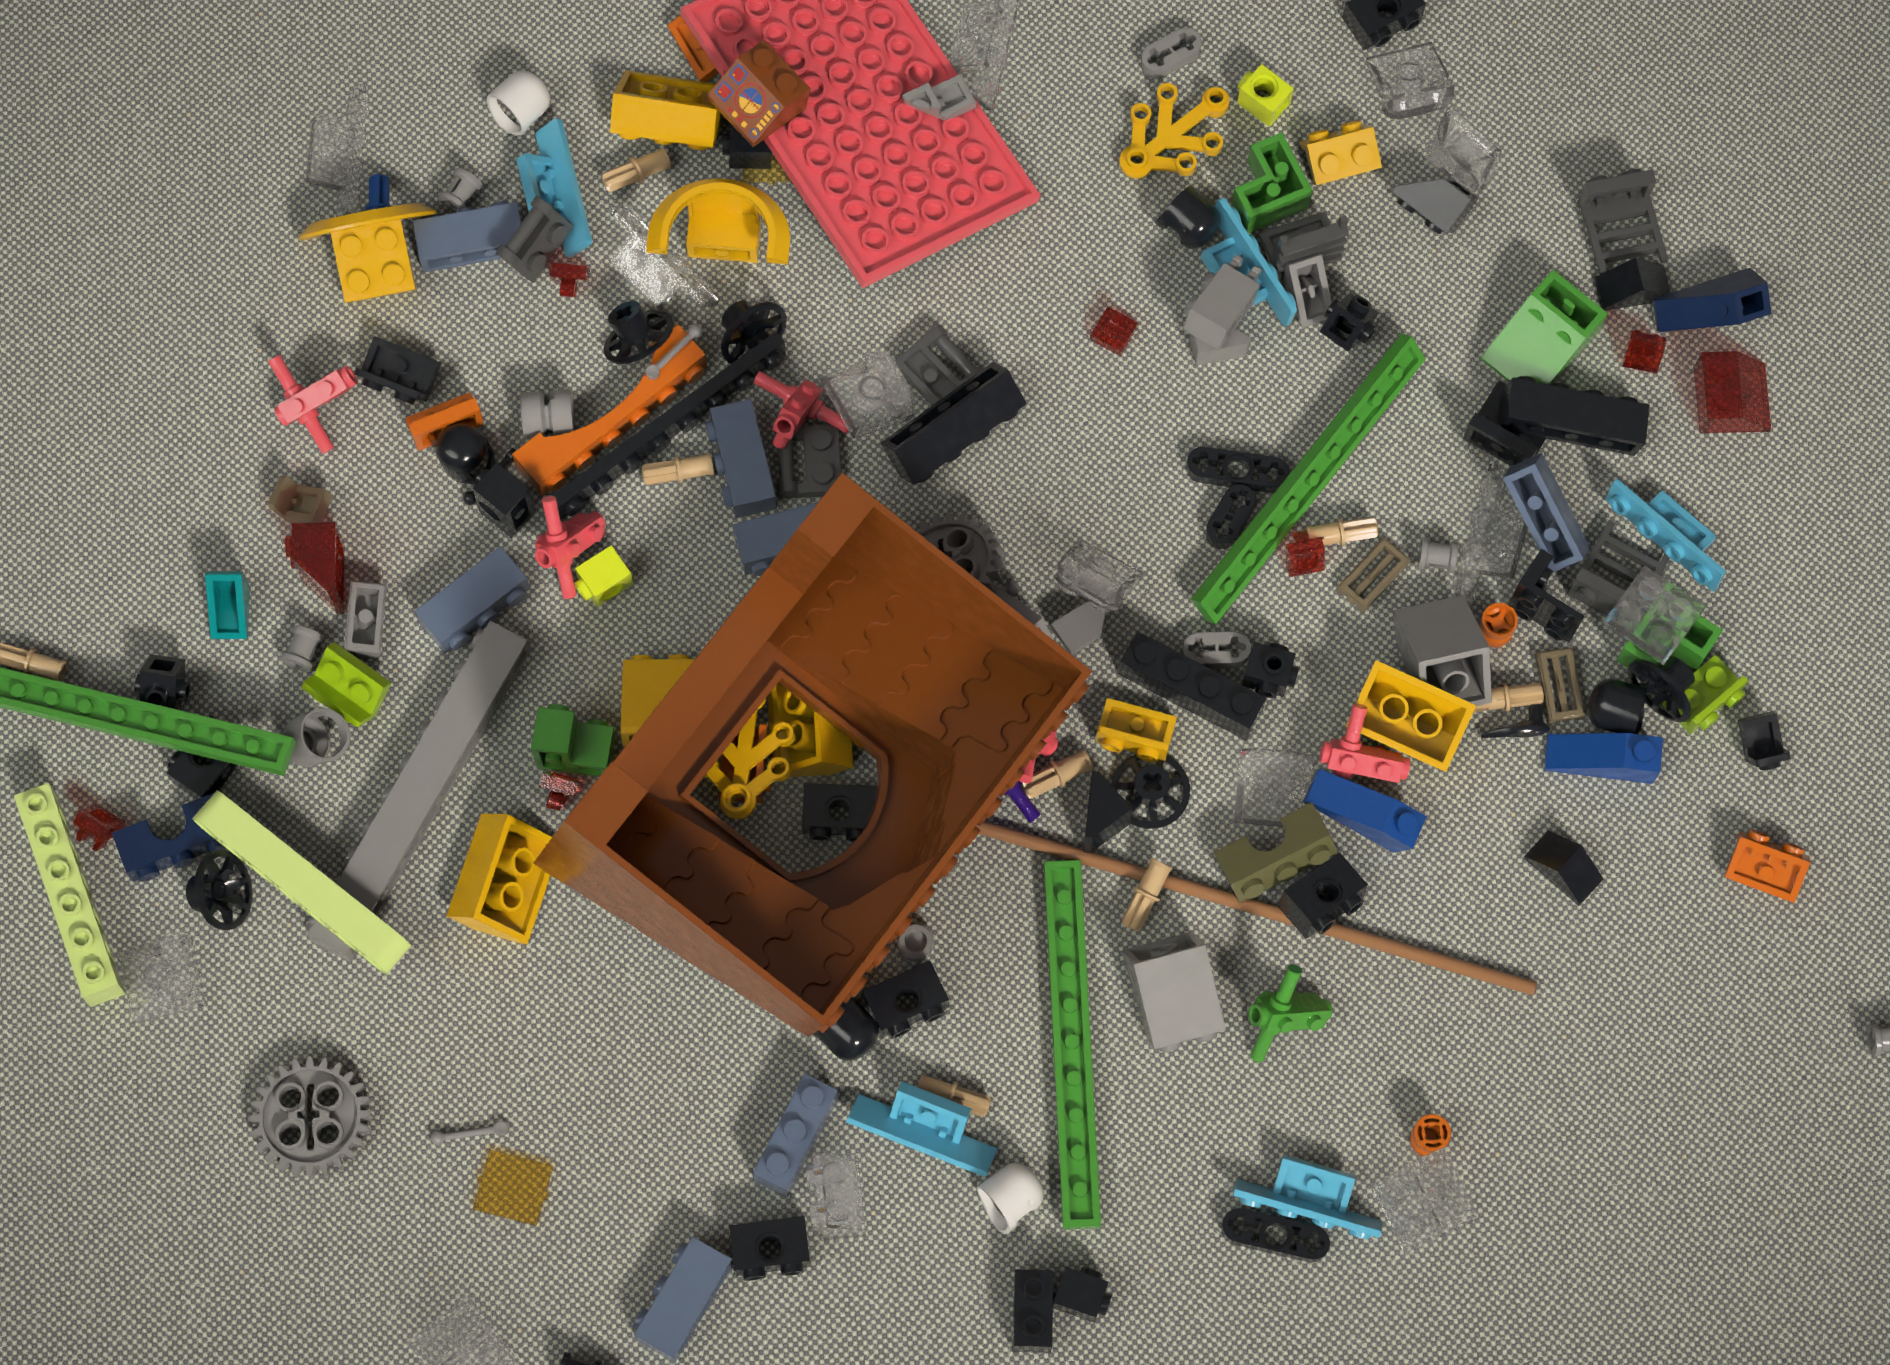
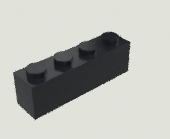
[880,362,1027,485]
[1499,376,1650,456]
[1118,631,1266,741]

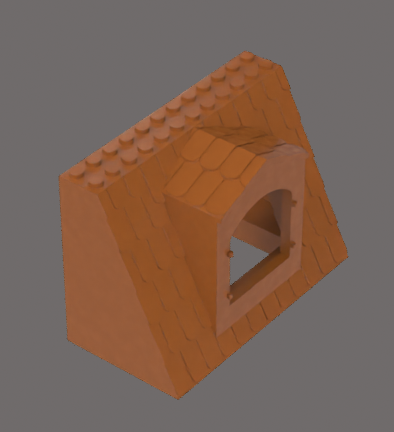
[533,473,1092,1037]

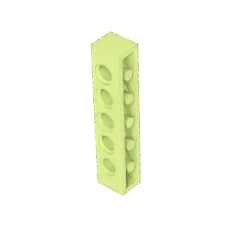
[14,783,126,1007]

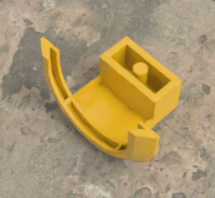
[646,178,790,264]
[298,203,438,303]

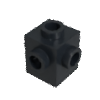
[1319,293,1379,351]
[1242,642,1300,698]
[134,654,190,710]

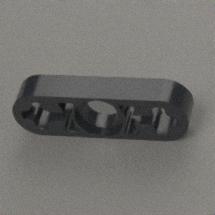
[1186,447,1290,493]
[1221,1208,1330,1263]

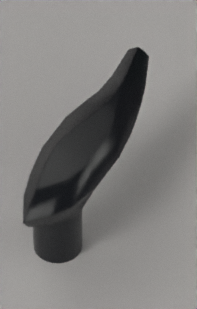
[1481,704,1550,738]

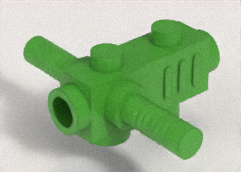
[1248,964,1332,1062]

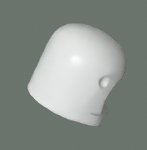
[487,70,550,135]
[977,1163,1044,1234]

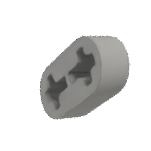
[1141,27,1202,79]
[1182,632,1251,669]

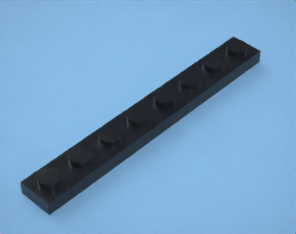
[551,332,786,520]

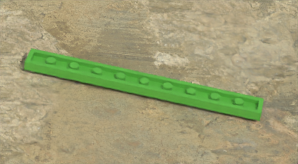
[1191,333,1426,624]
[0,667,297,776]
[1044,860,1101,1230]

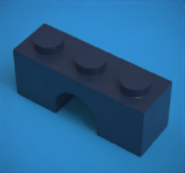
[112,793,227,882]

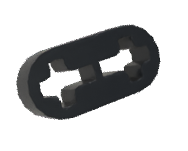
[1205,484,1256,549]

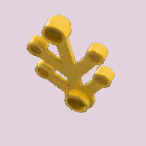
[1119,83,1230,179]
[704,699,796,819]

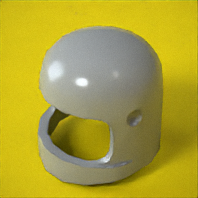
[282,708,351,767]

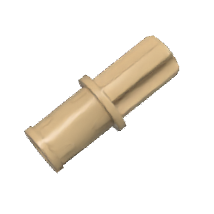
[601,148,671,192]
[642,453,714,486]
[1305,517,1378,549]
[0,643,68,682]
[1473,683,1544,713]
[1021,749,1093,799]
[1122,858,1172,931]
[917,1074,991,1117]

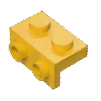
[1300,120,1382,185]
[1095,698,1177,762]

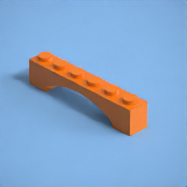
[512,324,707,497]

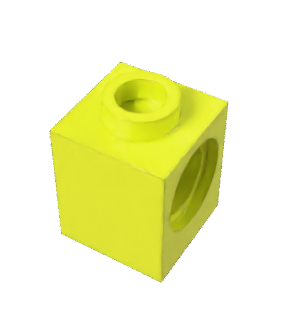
[1237,64,1294,127]
[574,545,633,608]

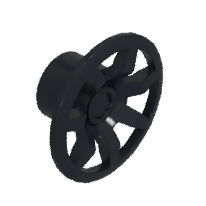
[721,300,787,364]
[603,301,674,364]
[1628,656,1695,723]
[1111,754,1190,829]
[186,850,253,930]

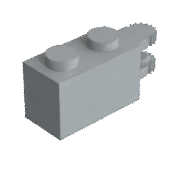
[1183,254,1262,351]

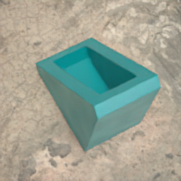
[205,571,250,639]

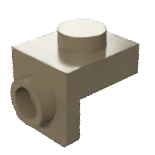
[268,475,333,527]

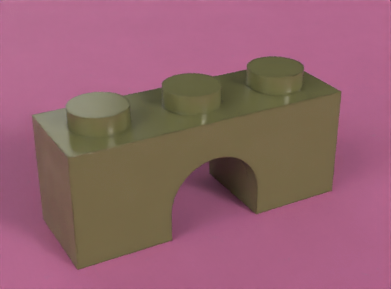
[1214,802,1338,903]

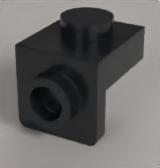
[1738,711,1791,770]

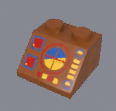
[707,40,811,147]

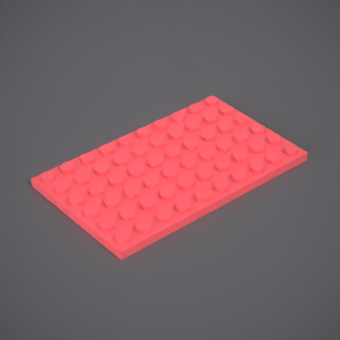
[680,0,1041,289]

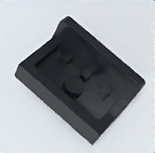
[354,336,442,405]

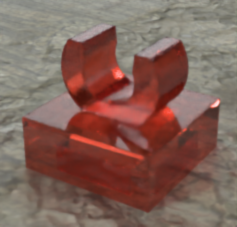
[550,262,590,298]
[1090,307,1138,356]
[1622,330,1666,374]
[1286,530,1325,577]
[539,771,584,811]
[73,804,126,852]

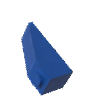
[1544,733,1663,784]
[1303,769,1427,853]

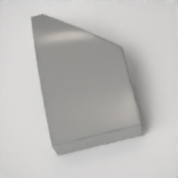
[902,74,977,120]
[1051,593,1108,655]

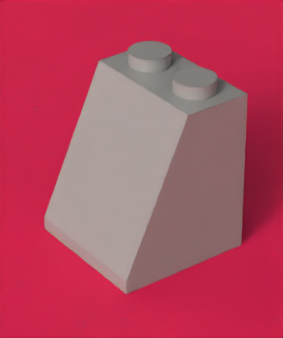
[1394,595,1492,706]
[1122,932,1226,1052]

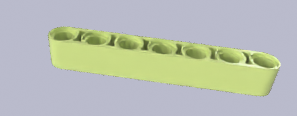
[192,790,411,975]

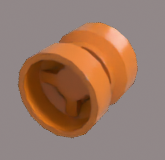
[1478,602,1518,648]
[1409,1114,1451,1158]

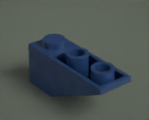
[1652,268,1772,332]

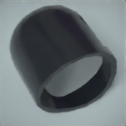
[1154,185,1221,249]
[435,423,496,484]
[1588,679,1647,734]
[813,997,879,1062]

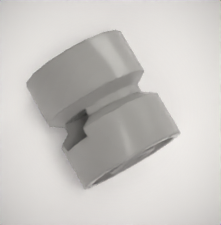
[520,389,575,438]

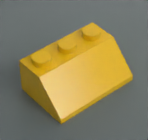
[610,70,722,150]
[1345,660,1477,772]
[768,682,853,777]
[446,813,552,945]

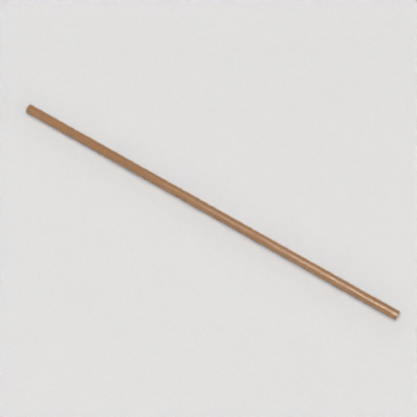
[976,821,1537,996]

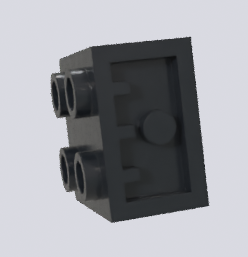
[1463,381,1546,466]
[1508,549,1584,642]

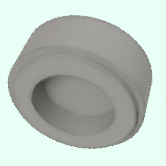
[897,923,934,962]

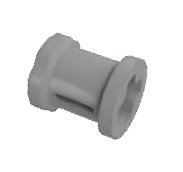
[437,168,483,213]
[1418,537,1458,574]
[280,625,324,672]
[1867,1023,1890,1057]

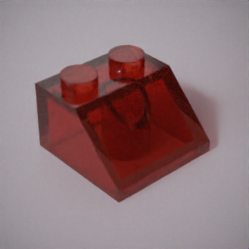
[1694,351,1771,434]
[285,522,345,614]

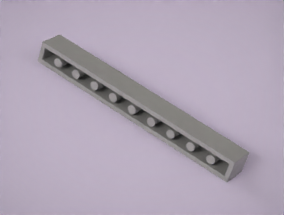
[307,621,531,963]

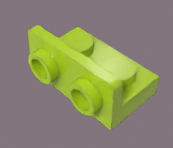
[301,642,392,727]
[1662,654,1749,735]

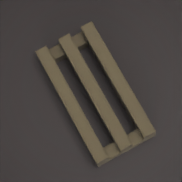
[1336,537,1411,614]
[1535,647,1586,724]

